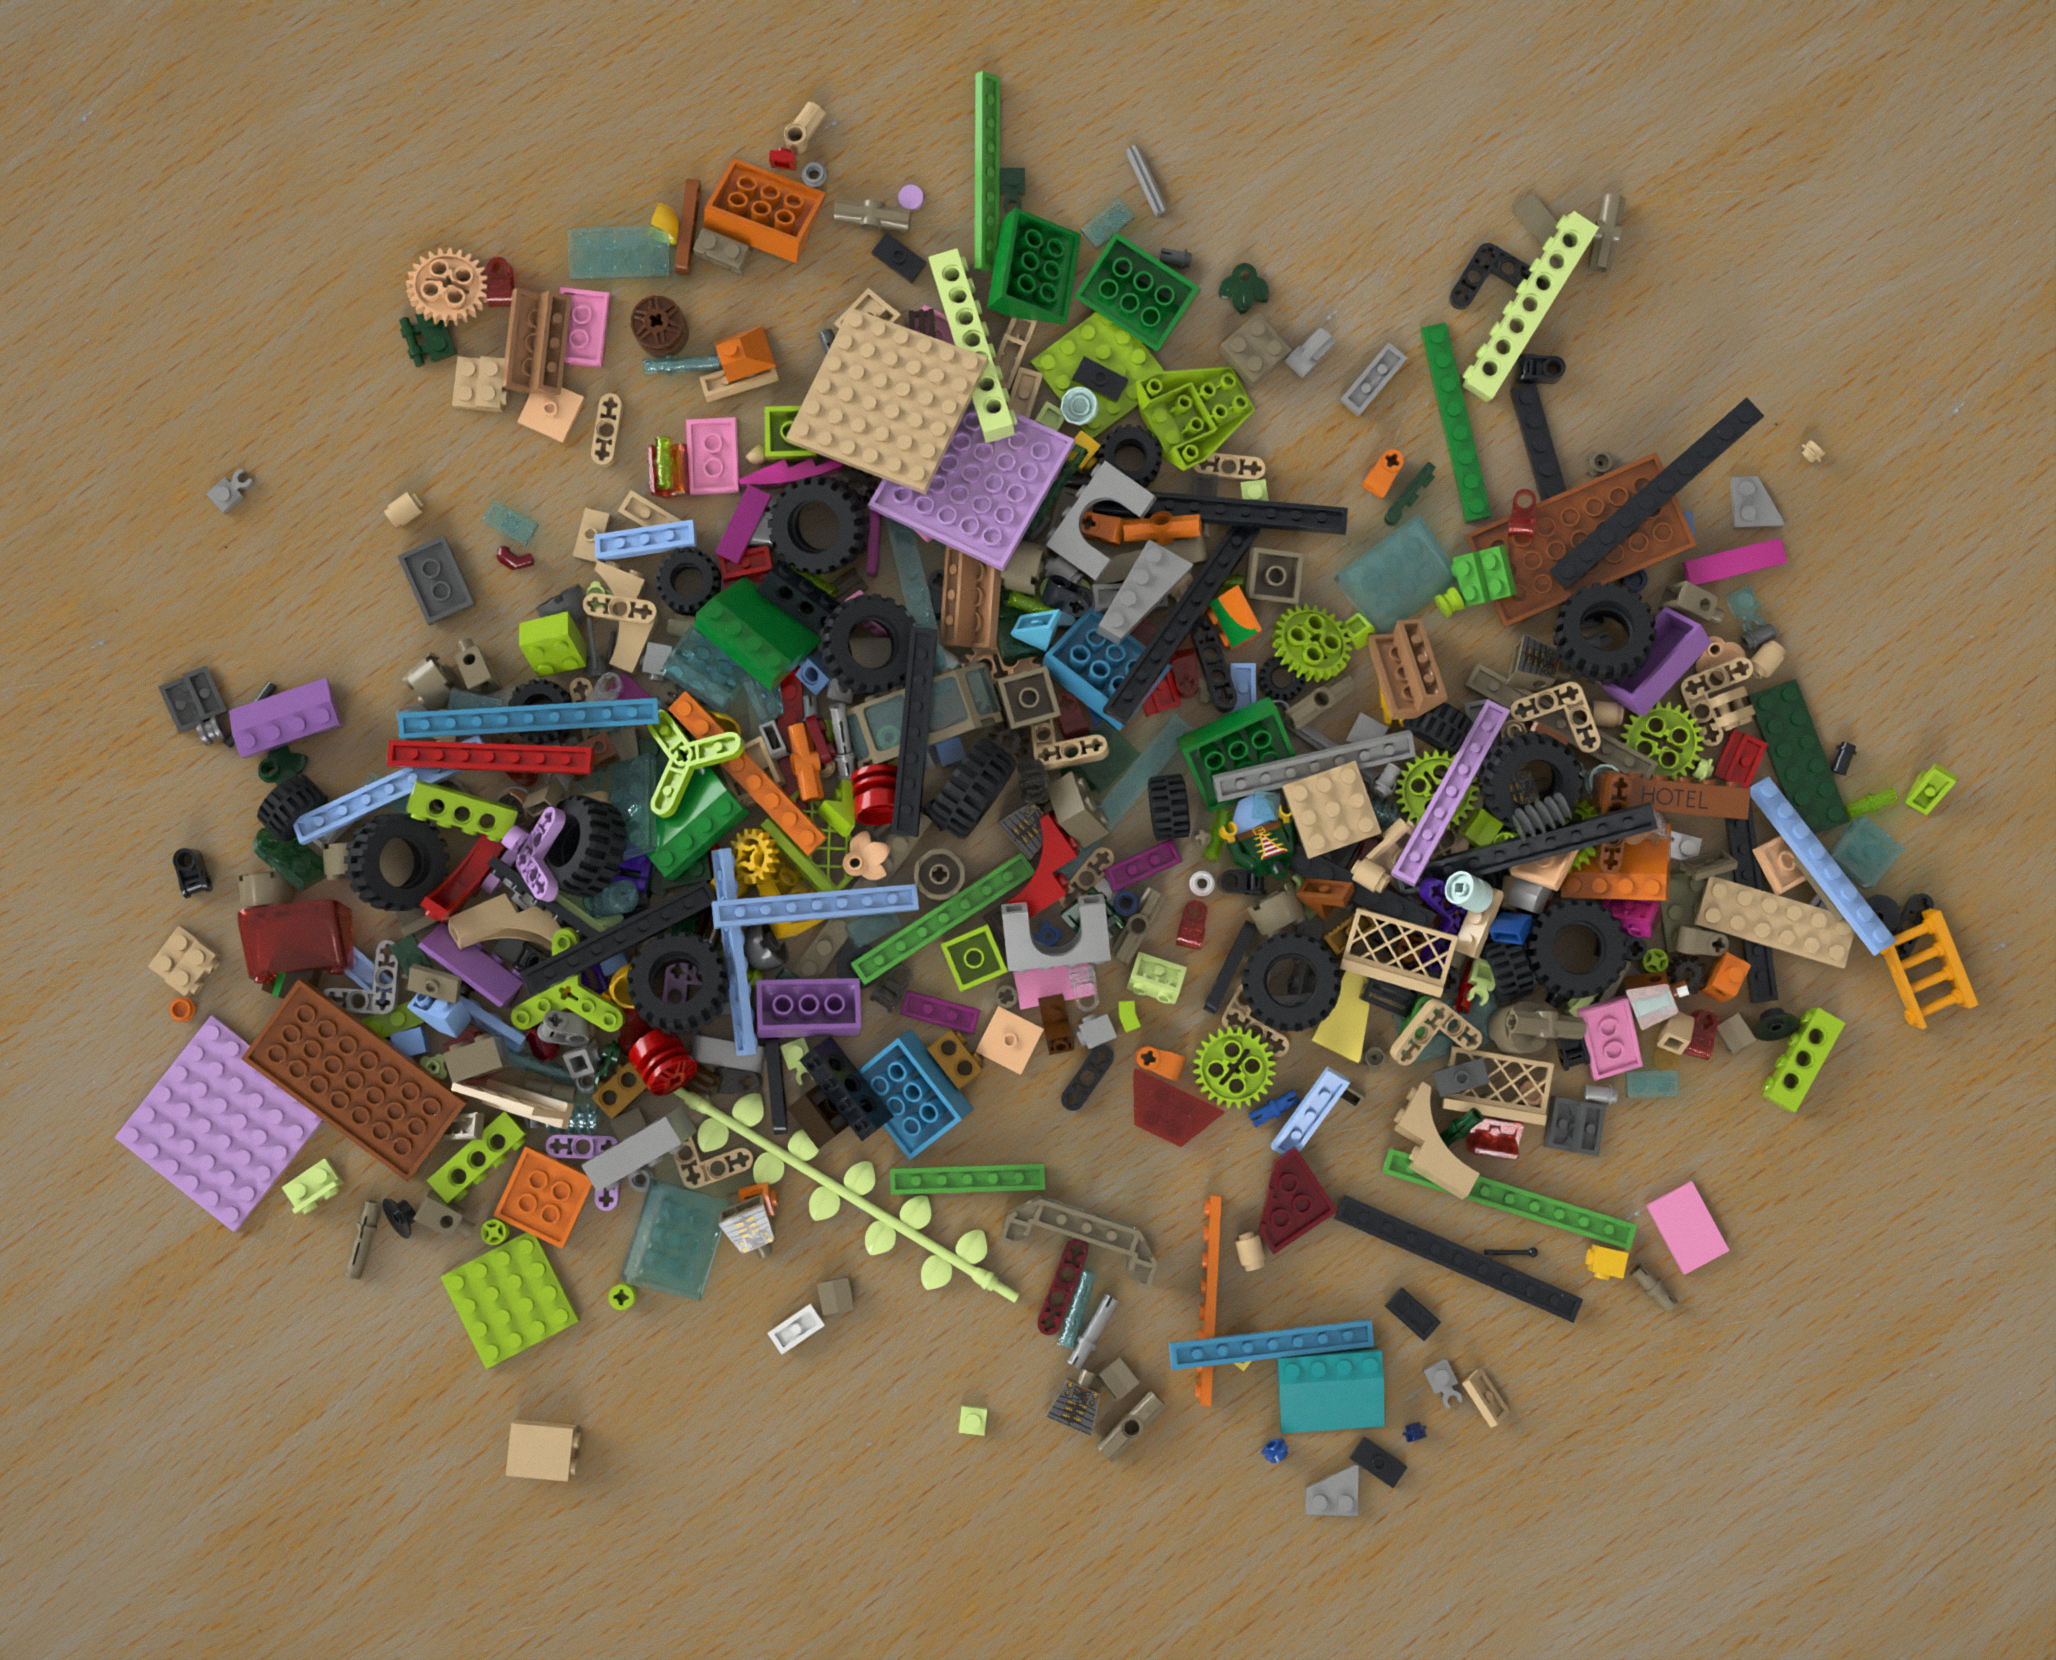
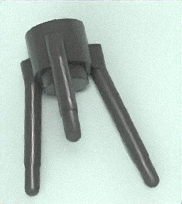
[578,617,616,678]

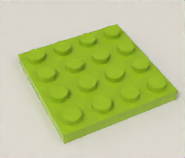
[1030,312,1164,440]
[440,1232,580,1370]

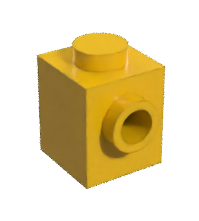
[1064,430,1101,474]
[1585,1244,1629,1280]

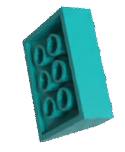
[1275,1347,1385,1434]

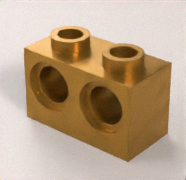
[927,1030,984,1090]
[591,1061,648,1120]

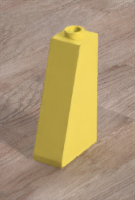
[1310,970,1372,1063]

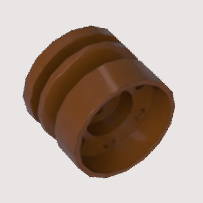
[630,296,689,358]

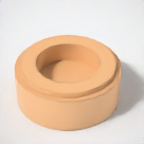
[1518,1080,1543,1106]

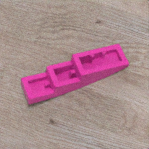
[739,458,845,490]
[1682,538,1788,586]

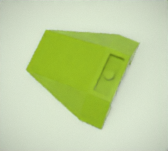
[1136,367,1255,471]

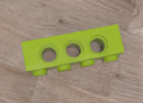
[407,779,518,842]
[1762,1008,1846,1113]
[427,1111,529,1204]

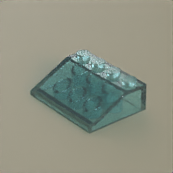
[1334,514,1458,634]
[620,1178,731,1301]

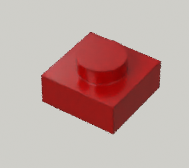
[769,148,797,171]

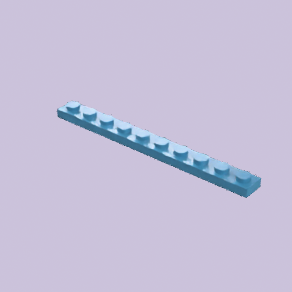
[398,698,660,739]

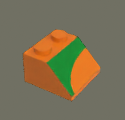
[1206,585,1262,651]

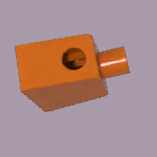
[1699,951,1751,1003]

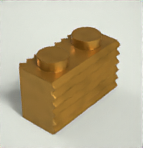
[1321,907,1376,958]

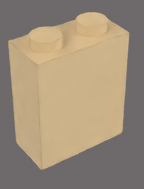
[506,1419,581,1482]

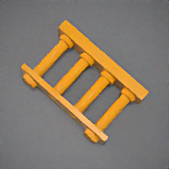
[1880,908,1979,1029]

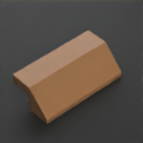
[502,288,572,395]
[939,545,1001,649]
[1366,619,1448,720]

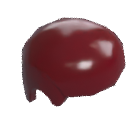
[525,1024,559,1063]

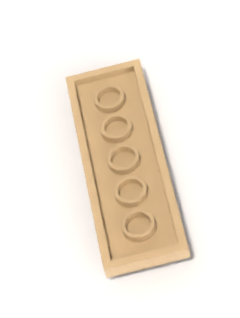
[1693,876,1855,969]

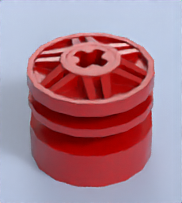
[851,764,898,825]
[628,1028,697,1096]

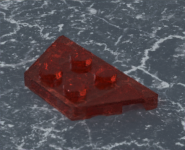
[1133,1068,1224,1147]

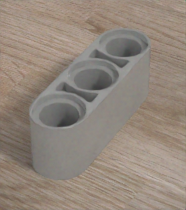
[690,1035,766,1073]

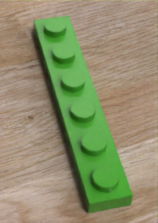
[890,1163,1045,1195]

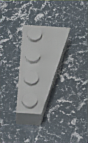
[1096,540,1194,645]
[581,1105,697,1192]

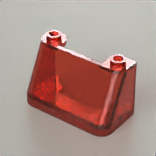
[237,899,354,984]

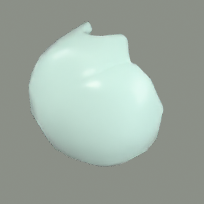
[1060,386,1099,426]

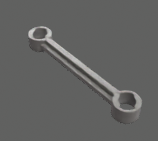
[1272,700,1396,798]

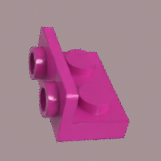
[1601,899,1659,938]

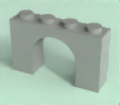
[1046,461,1157,582]
[1001,894,1111,973]

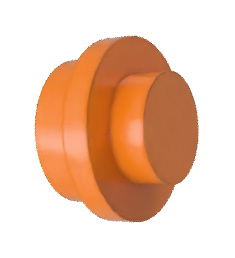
[169,997,196,1022]

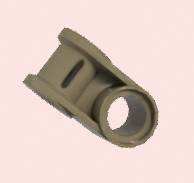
[1676,925,1729,956]

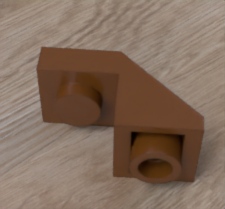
[1038,993,1074,1055]

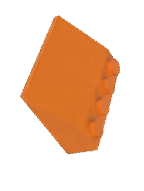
[703,158,826,263]
[1561,823,1671,901]

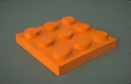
[493,1145,593,1249]

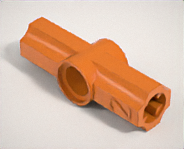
[1123,511,1202,546]
[787,723,824,803]

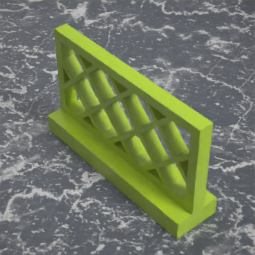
[757,789,860,892]

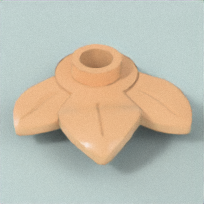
[1695,636,1746,682]
[843,831,891,881]

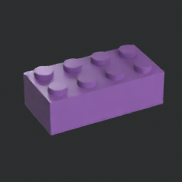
[1598,606,1712,717]

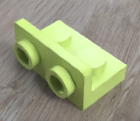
[1127,952,1187,1004]
[282,1158,344,1215]

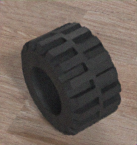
[1098,424,1162,488]
[655,548,721,615]
[508,679,573,745]
[1402,702,1474,753]
[257,774,328,842]
[1148,774,1190,841]
[1480,939,1534,1003]

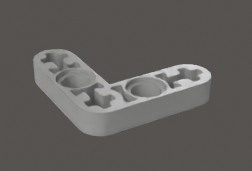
[323,940,402,1015]

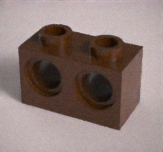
[569,730,621,782]

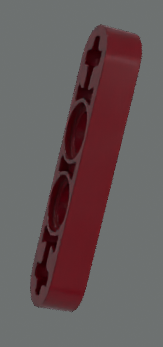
[1037,1238,1088,1335]

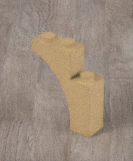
[594,560,660,676]
[448,893,561,952]
[1393,1082,1480,1200]

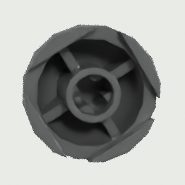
[536,583,586,626]
[743,924,789,971]

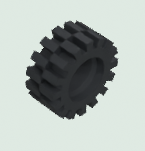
[1258,656,1306,702]

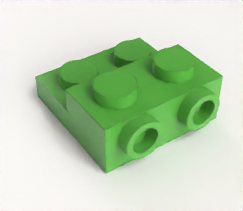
[1451,545,1517,607]

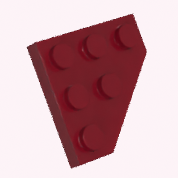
[1258,1146,1338,1254]

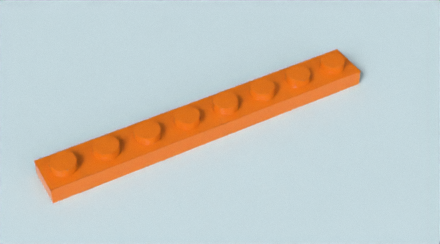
[668,691,828,856]
[1195,1194,1222,1406]

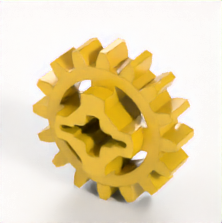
[730,829,780,884]

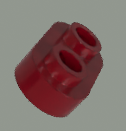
[806,714,837,765]

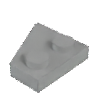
[1730,476,1784,529]
[1305,1464,1359,1516]

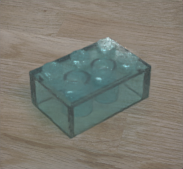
[659,624,751,715]

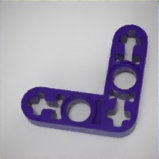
[1419,877,1468,972]

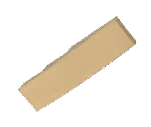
[993,317,1039,390]

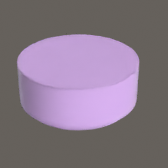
[898,185,924,212]

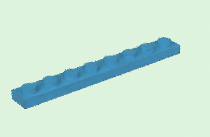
[1168,1319,1374,1370]

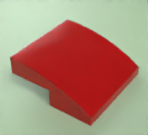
[718,545,773,589]

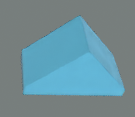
[1011,609,1062,651]

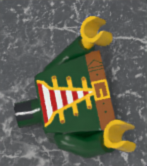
[1219,804,1297,881]

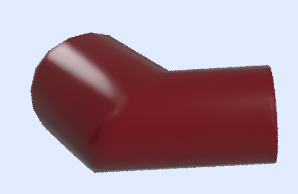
[496,546,534,570]

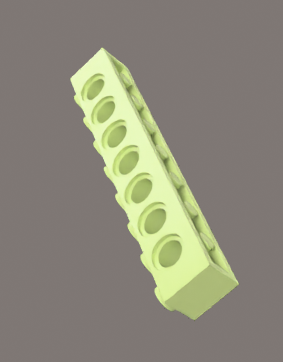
[1462,211,1599,402]
[928,248,1018,443]

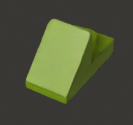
[1905,763,1958,815]
[817,779,855,837]

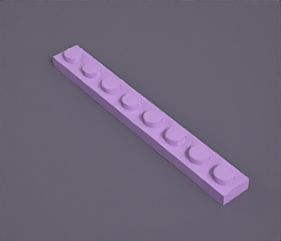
[1391,699,1510,887]

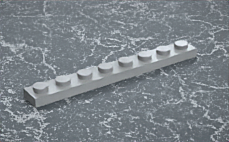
[1212,730,1416,802]

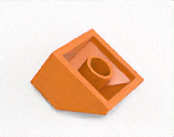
[715,326,776,383]

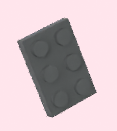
[398,535,476,626]

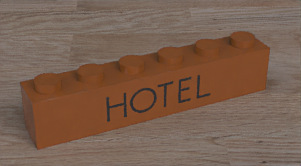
[1591,770,1751,820]

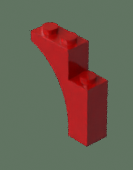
[1004,809,1080,919]
[420,834,508,922]

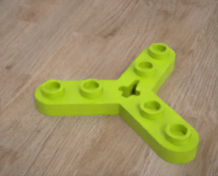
[647,709,745,818]
[511,927,626,1032]

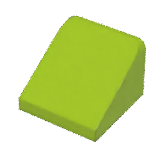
[1340,611,1376,651]

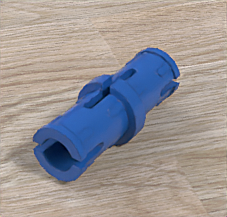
[1248,1089,1300,1128]

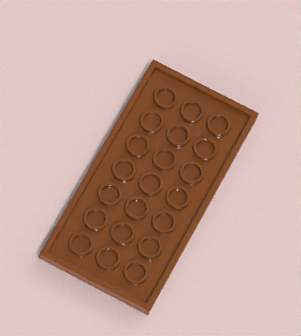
[1465,452,1697,628]
[241,977,468,1182]

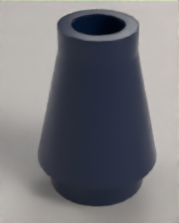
[1113,890,1139,916]

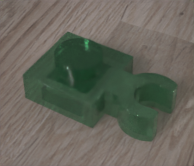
[1000,168,1025,212]

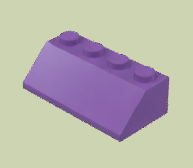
[229,678,345,759]
[418,922,524,1008]
[756,978,861,1038]

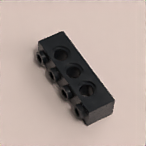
[756,559,859,638]
[799,1036,893,1141]

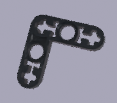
[1449,243,1542,310]

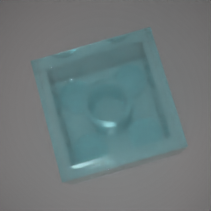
[1828,816,1905,890]

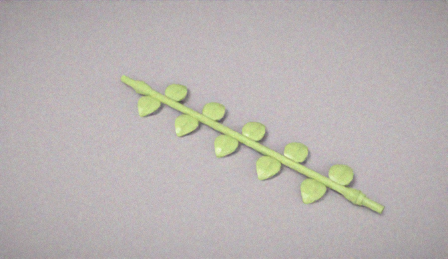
[673,1087,1020,1303]

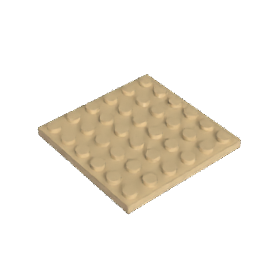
[786,307,989,495]

